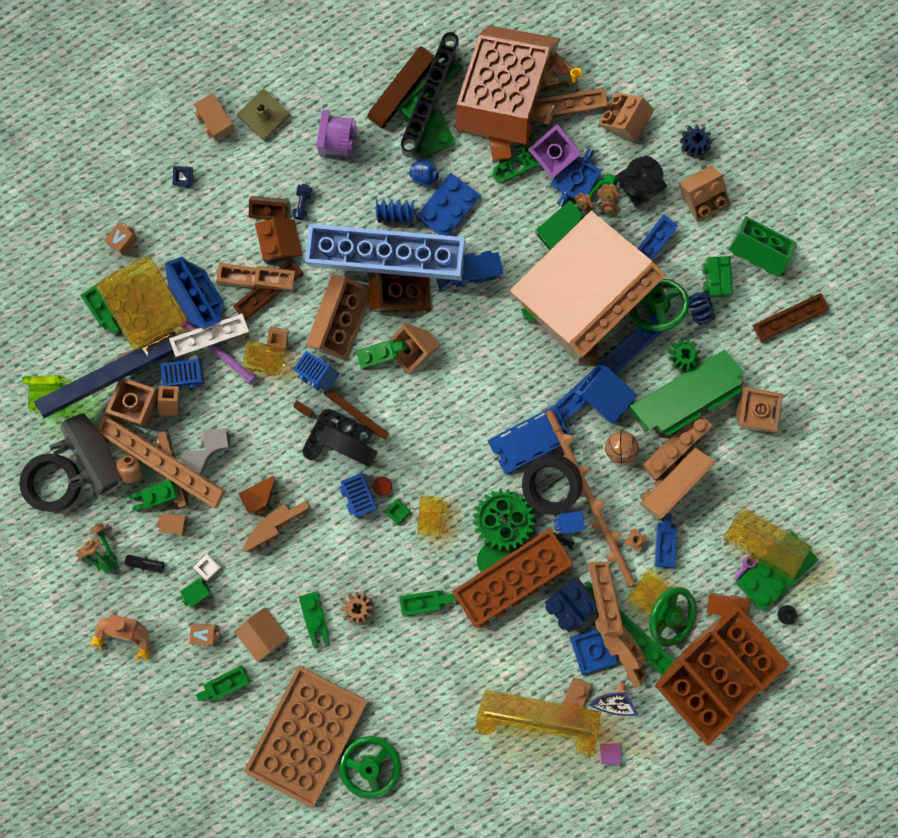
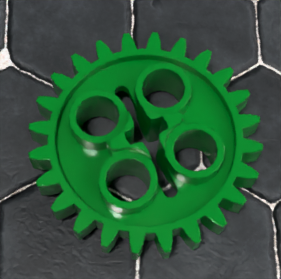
[473,489,535,552]

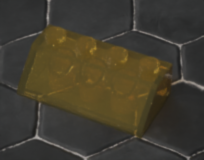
[723,507,812,580]

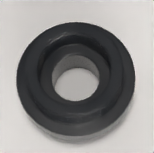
[777,605,797,625]

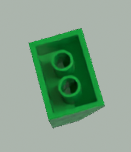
[728,216,796,277]

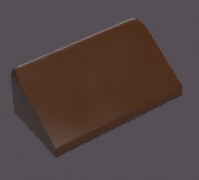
[249,196,288,220]

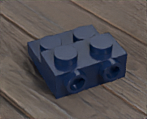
[544,576,598,632]

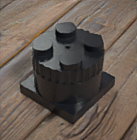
[615,156,667,208]

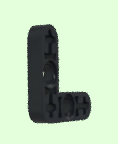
[302,409,372,460]

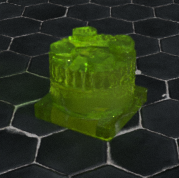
[23,375,72,414]

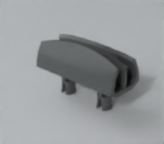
[49,413,121,495]

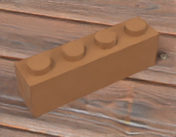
[641,414,712,480]

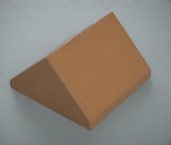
[234,607,288,662]

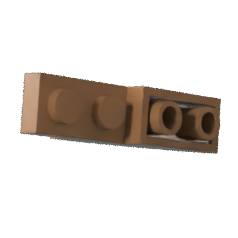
[243,501,311,554]
[595,617,647,688]

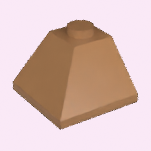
[390,323,441,374]

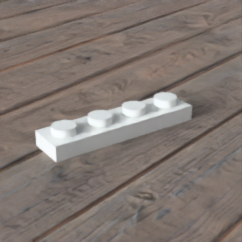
[169,314,249,357]

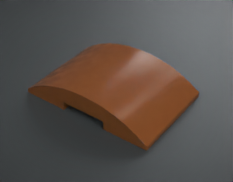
[655,606,789,746]

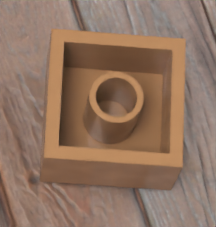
[105,378,159,430]

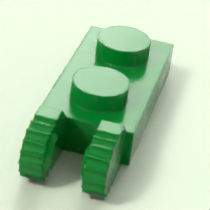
[129,480,180,511]
[298,591,330,649]

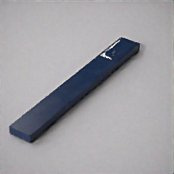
[34,331,177,419]

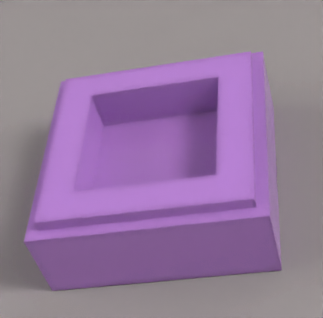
[600,743,621,765]

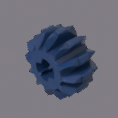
[680,124,713,158]
[689,291,716,325]

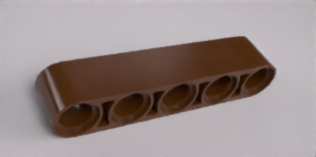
[367,46,435,129]

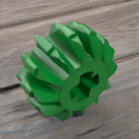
[668,339,701,371]

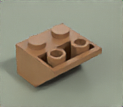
[598,93,654,142]
[679,165,730,222]

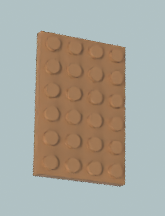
[243,665,368,808]

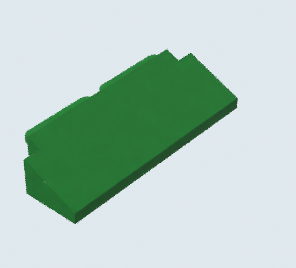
[629,350,745,435]

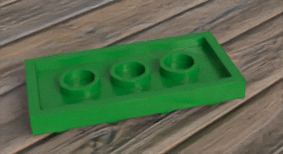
[735,531,819,612]

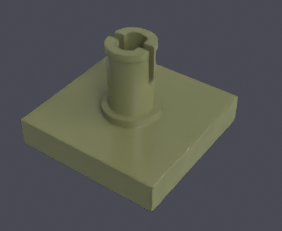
[237,88,291,141]

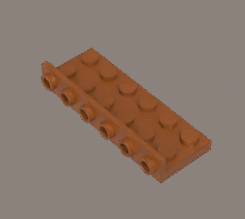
[452,528,573,629]

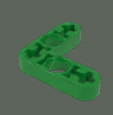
[492,131,541,183]

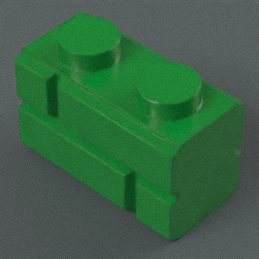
[702,256,733,298]

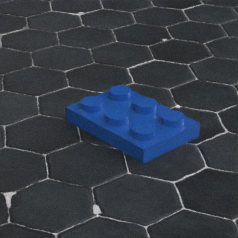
[416,172,480,236]

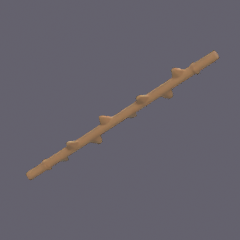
[545,409,635,586]

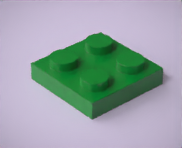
[406,109,456,159]

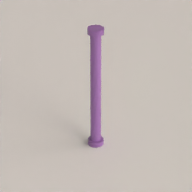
[180,318,256,384]

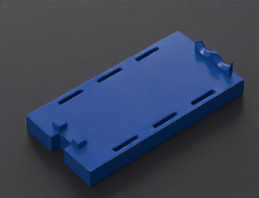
[487,404,571,474]

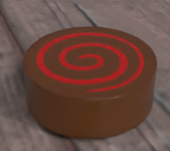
[373,477,392,496]

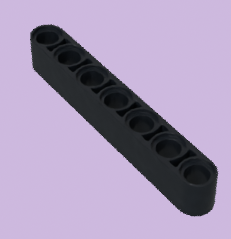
[401,32,459,158]

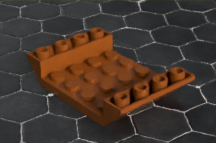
[456,25,560,145]

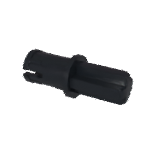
[125,554,165,574]

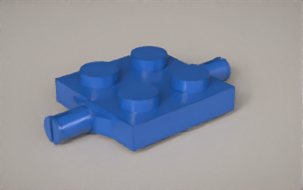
[550,148,602,207]

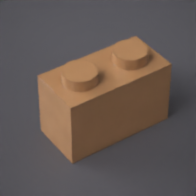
[193,93,235,141]

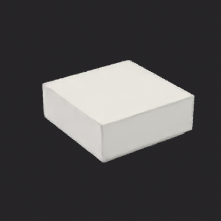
[193,554,221,581]

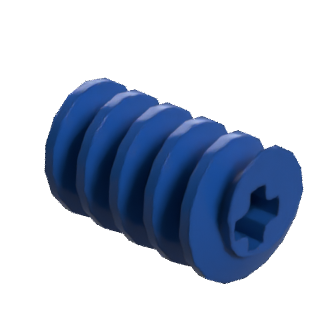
[376,199,415,224]

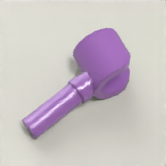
[733,556,756,581]

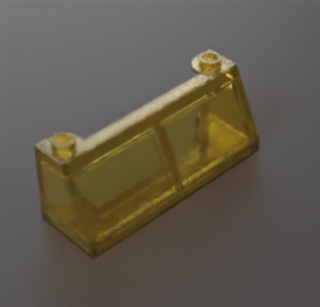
[475,689,602,757]

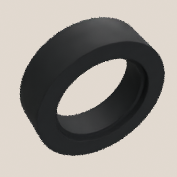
[318,426,378,467]
[19,454,81,512]
[522,454,583,515]

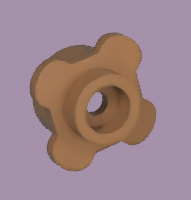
[624,529,648,552]

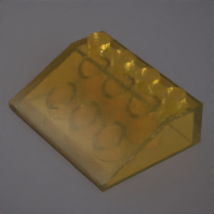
[95,255,188,350]

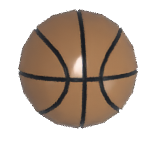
[605,431,639,465]

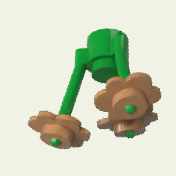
[574,174,621,215]
[76,523,117,574]

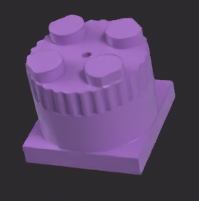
[316,109,358,158]

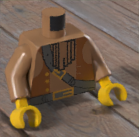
[538,53,583,94]

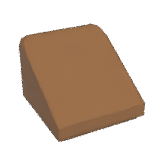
[578,344,599,367]

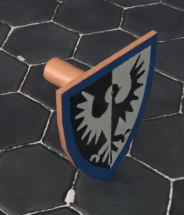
[589,683,638,716]

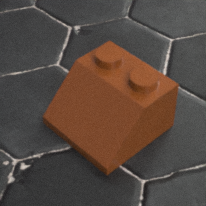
[255,219,303,264]

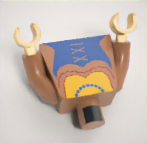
[90,614,151,662]

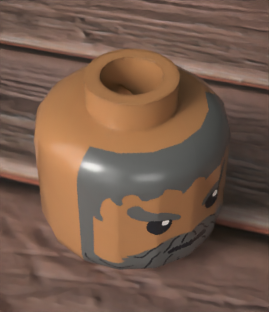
[117,455,144,483]

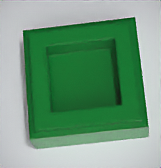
[384,498,411,525]

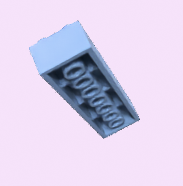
[305,224,466,281]

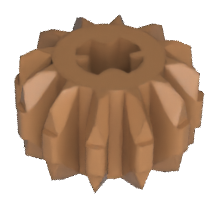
[341,591,374,625]

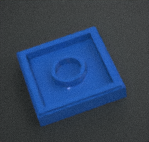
[570,629,619,675]

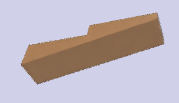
[216,263,295,291]

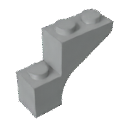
[179,428,231,491]

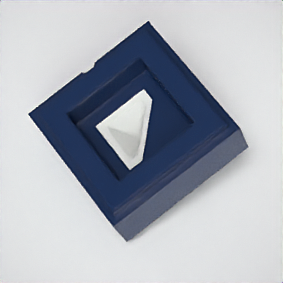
[172,166,193,186]

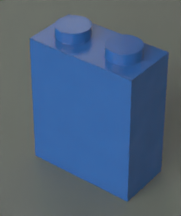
[575,363,637,424]

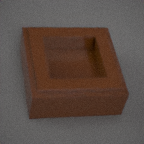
[293,400,314,418]

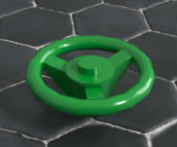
[630,279,690,332]
[649,586,697,647]
[339,736,401,799]

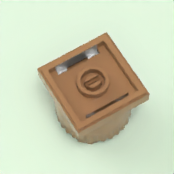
[735,387,783,432]

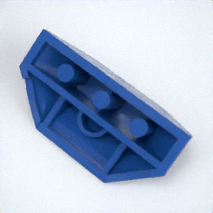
[165,257,224,329]

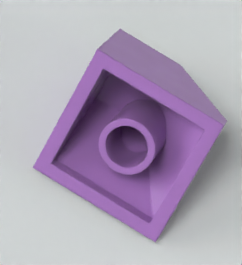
[528,124,582,178]

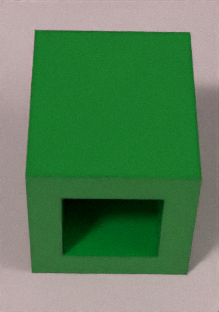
[180,578,213,608]

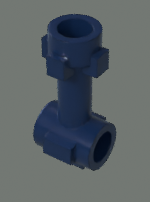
[293,184,313,220]

